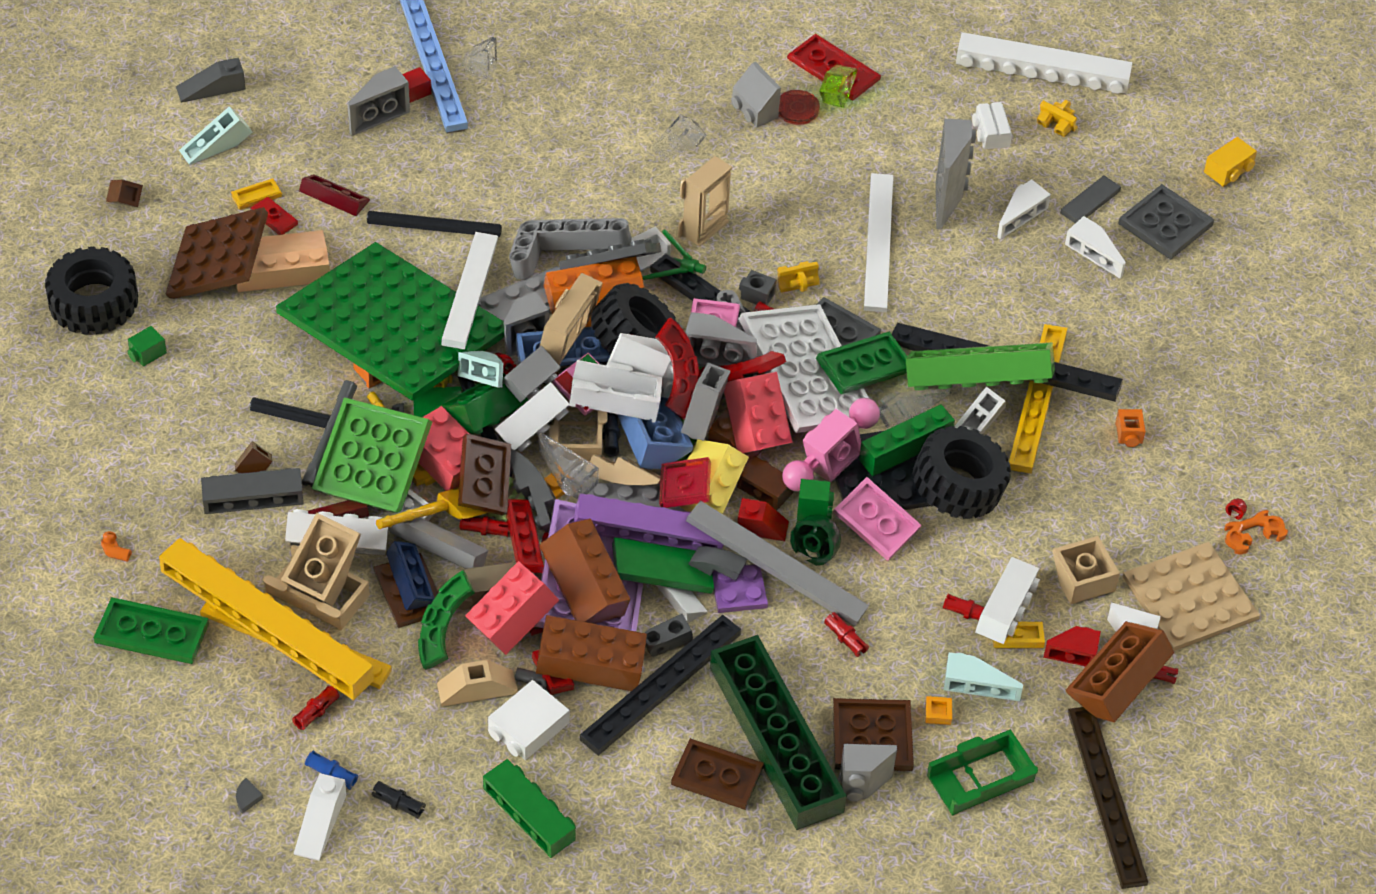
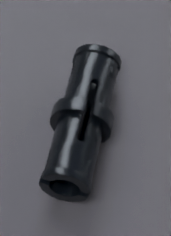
[602,412,621,457]
[371,781,426,819]

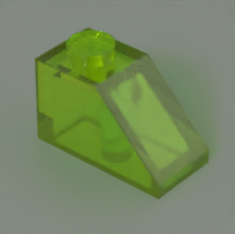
[819,65,858,108]

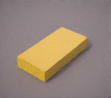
[231,178,282,210]

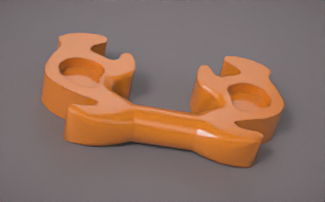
[1224,510,1288,554]

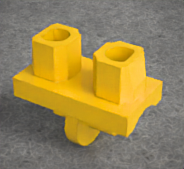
[1037,100,1078,137]
[777,261,820,293]

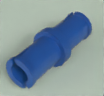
[305,750,359,790]

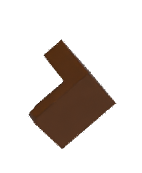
[106,179,143,207]
[235,441,273,474]

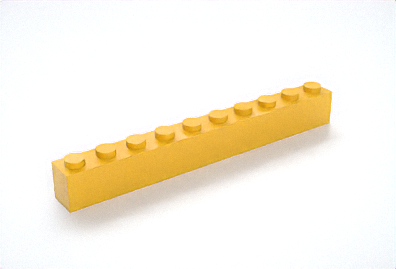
[159,538,374,700]

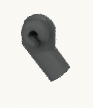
[515,667,547,690]

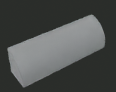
[388,510,489,569]

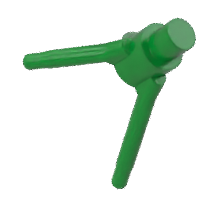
[642,229,706,280]

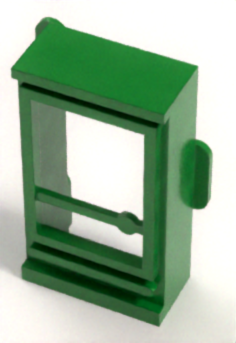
[927,729,1038,816]

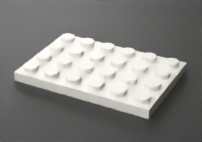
[738,304,868,433]

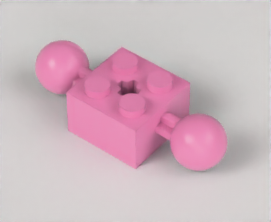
[782,398,880,492]

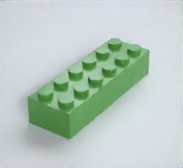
[906,342,1055,390]

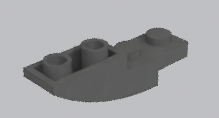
[510,448,556,533]

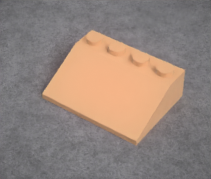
[237,230,330,292]

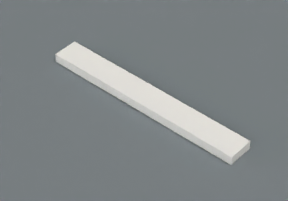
[864,173,893,312]
[441,232,498,349]

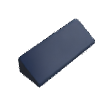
[386,541,435,610]

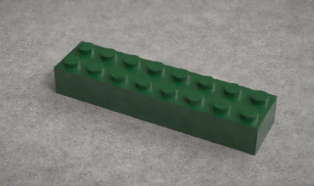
[710,635,847,830]

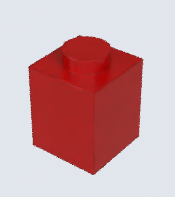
[402,67,432,103]

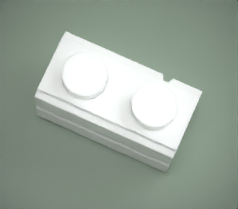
[972,102,1012,149]

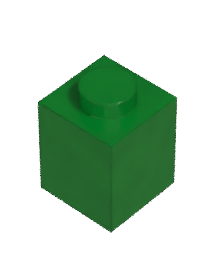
[127,326,167,367]

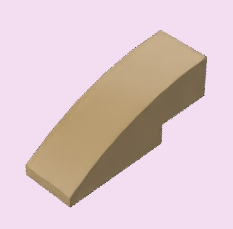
[585,454,665,485]

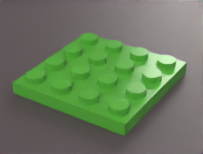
[312,397,432,513]

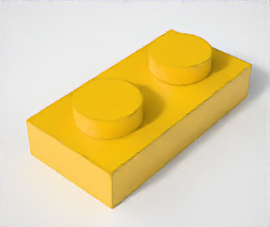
[993,622,1045,648]

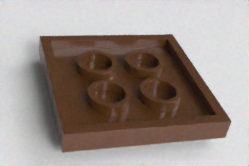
[833,698,914,771]

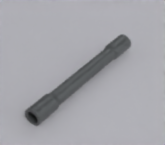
[302,380,357,487]

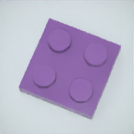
[712,564,768,613]

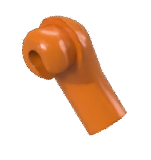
[101,531,132,562]

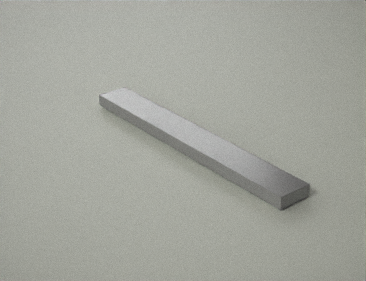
[686,500,869,626]

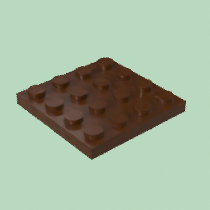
[165,207,268,299]

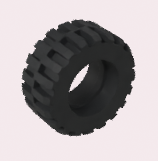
[45,246,139,335]
[591,283,680,356]
[913,426,1011,519]

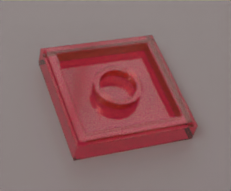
[659,457,711,508]

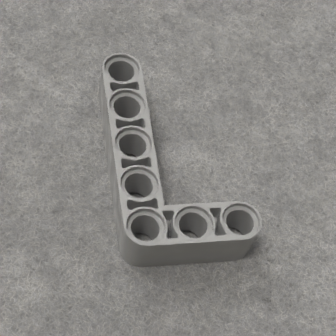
[509,218,632,280]

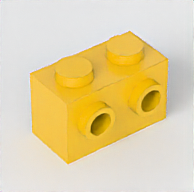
[1204,137,1257,187]

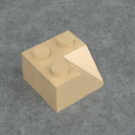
[1053,536,1120,604]

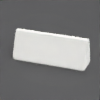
[656,585,708,623]

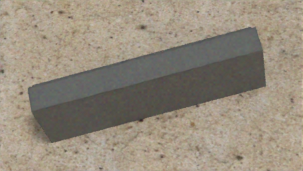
[1060,175,1121,223]

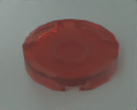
[779,90,820,125]

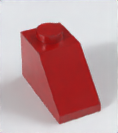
[737,498,789,542]
[1043,626,1101,667]

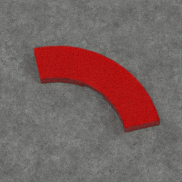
[655,318,699,420]
[698,351,786,382]

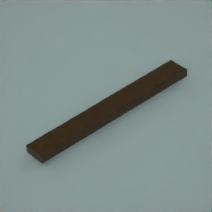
[1068,707,1148,889]

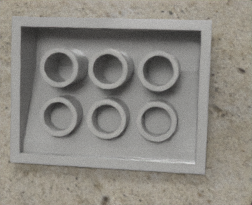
[936,118,976,229]

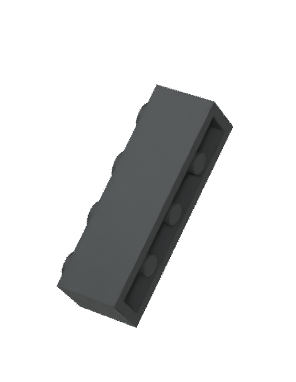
[201,468,304,514]

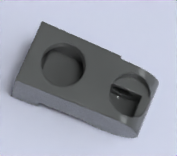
[645,614,693,657]

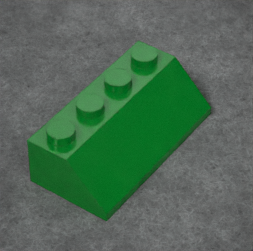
[434,373,539,435]

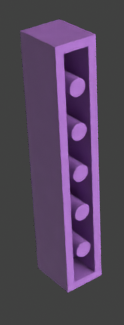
[574,494,724,550]

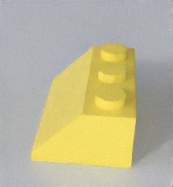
[677,439,749,514]

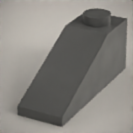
[176,57,246,103]

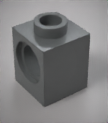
[739,270,777,305]

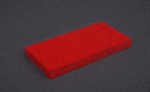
[787,33,881,101]

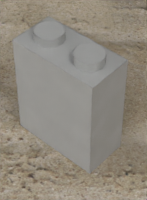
[681,363,730,441]

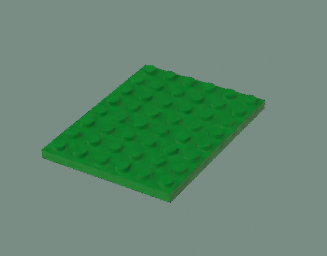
[276,242,505,401]

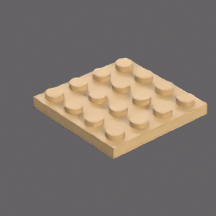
[1122,542,1260,651]

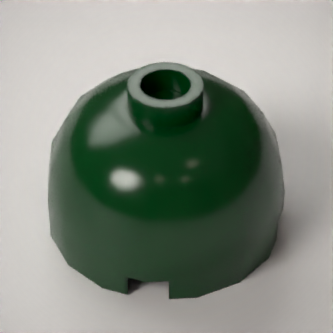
[790,515,841,566]

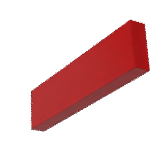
[506,499,544,573]

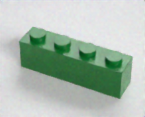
[859,404,955,477]
[483,759,576,858]

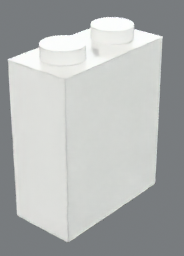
[488,680,570,761]

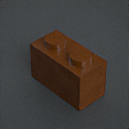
[737,456,794,510]

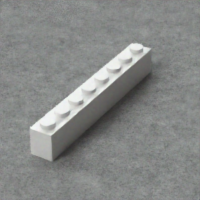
[956,32,1132,94]

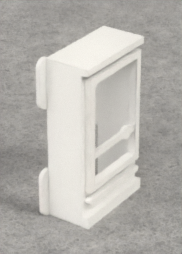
[569,360,662,423]

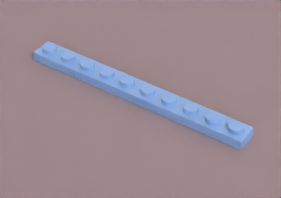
[400,0,468,133]

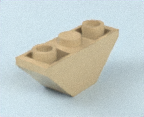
[437,660,518,707]

